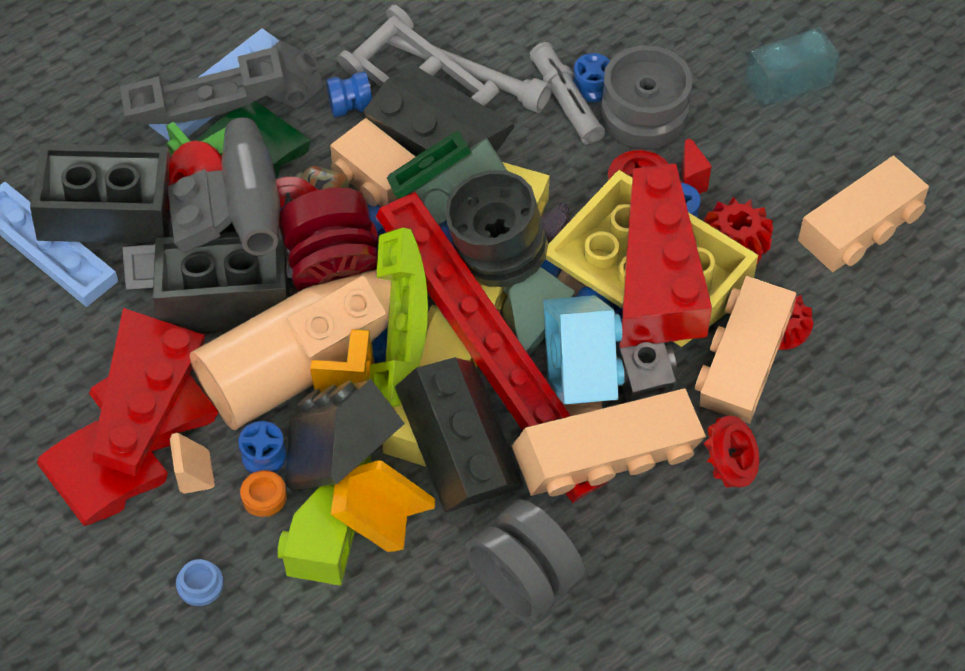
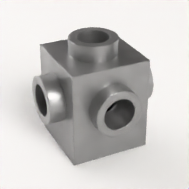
[616,342,677,403]

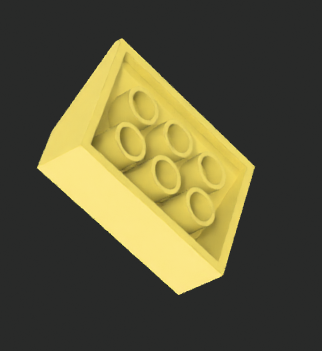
[546,170,758,347]

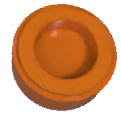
[240,470,287,517]

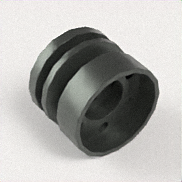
[445,170,548,287]

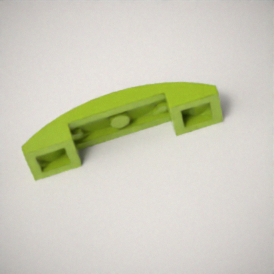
[369,228,428,407]

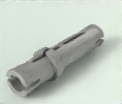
[530,42,605,145]

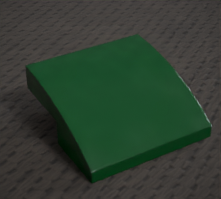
[196,101,311,178]
[386,130,473,199]

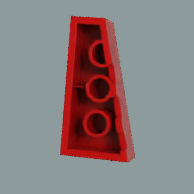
[619,164,712,348]

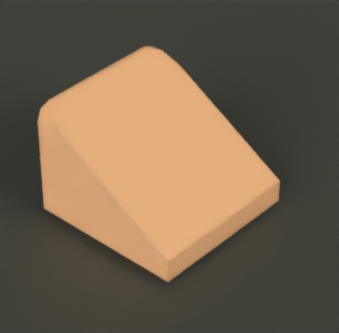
[170,433,215,494]

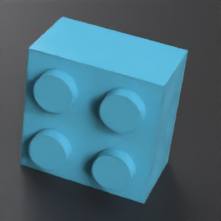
[543,295,624,405]

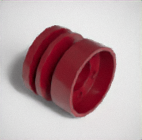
[279,187,378,291]

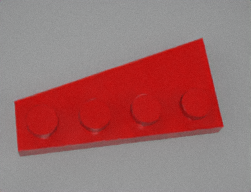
[92,308,205,477]

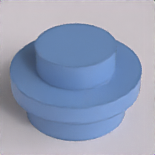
[176,559,224,606]

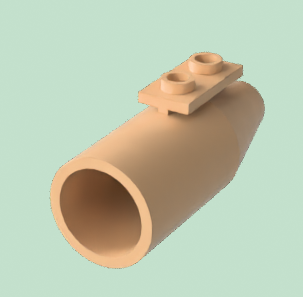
[190,269,391,430]

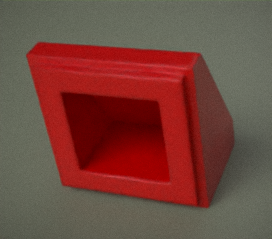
[681,138,712,194]

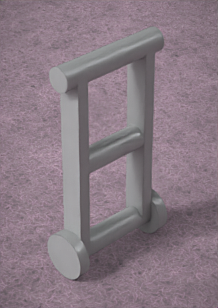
[337,5,499,106]

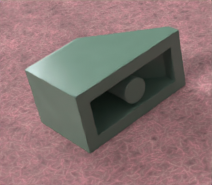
[416,138,507,225]
[502,267,575,356]

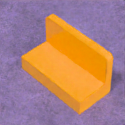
[310,329,375,392]
[331,461,435,552]

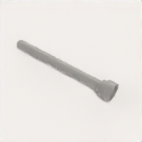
[386,34,552,113]

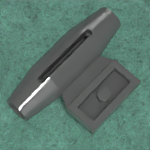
[167,118,280,256]

